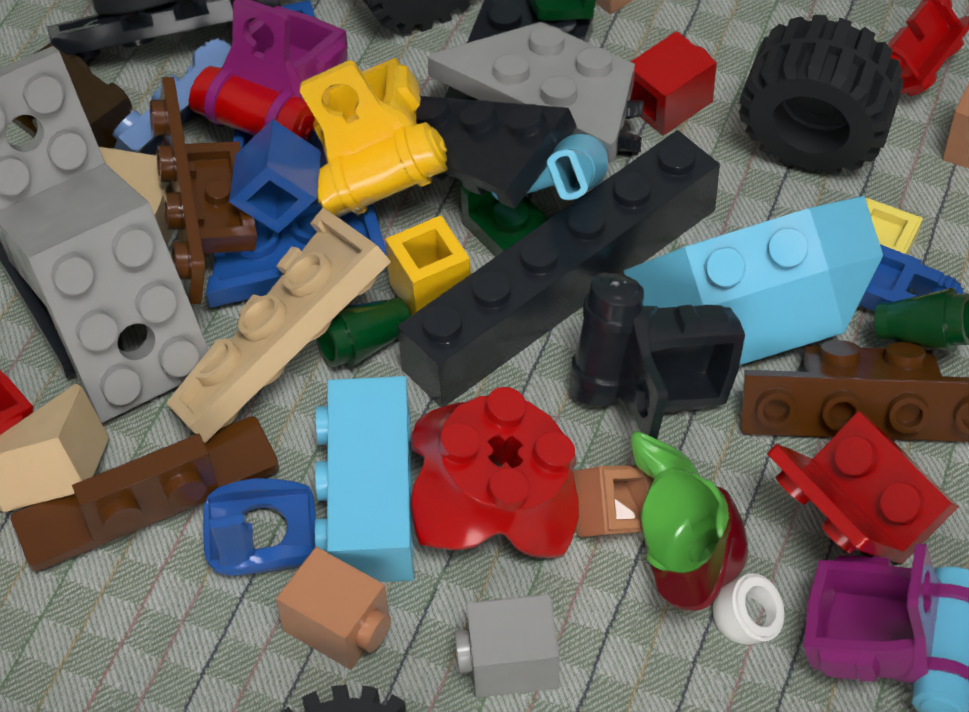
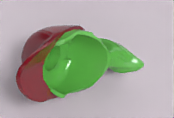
[631,431,748,611]

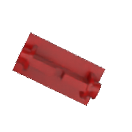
[888,0,969,96]

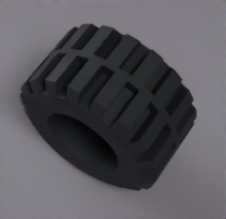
[739,15,904,174]

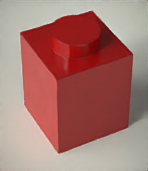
[630,31,717,136]

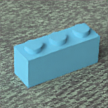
[315,376,414,582]

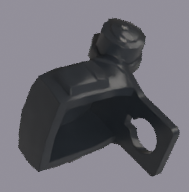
[570,272,745,439]

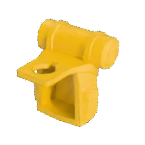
[300,58,448,218]

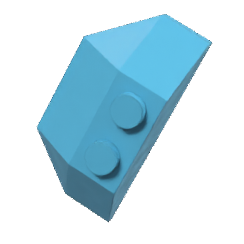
[624,196,883,365]

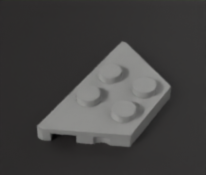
[428,22,635,163]

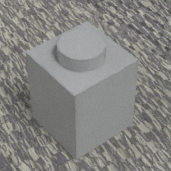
[455,594,560,698]

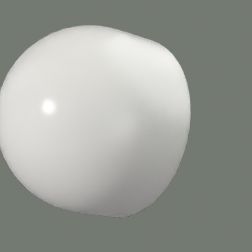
[713,573,784,645]

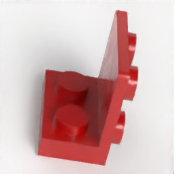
[767,411,959,564]

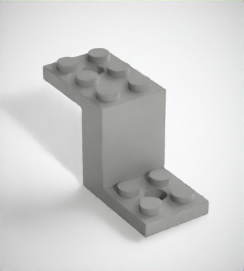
[0,46,209,423]

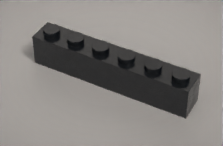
[397,130,720,407]

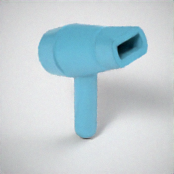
[492,134,608,200]

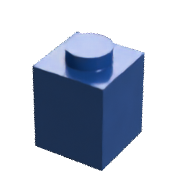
[229,119,321,233]

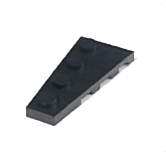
[416,96,577,209]

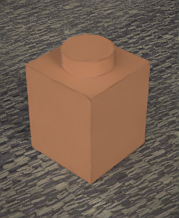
[276,546,391,670]

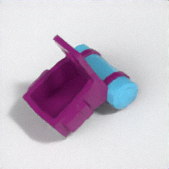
[804,543,969,712]

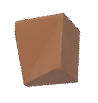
[573,465,654,537]

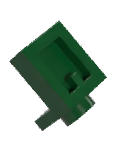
[460,185,549,257]

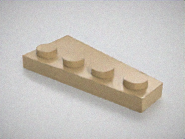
[166,207,391,443]

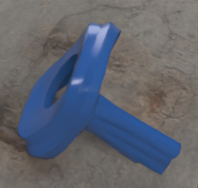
[203,478,317,576]

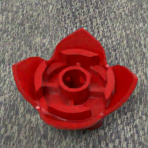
[410,387,579,558]

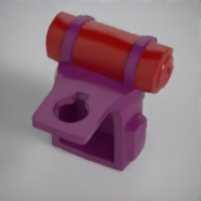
[188,0,348,142]

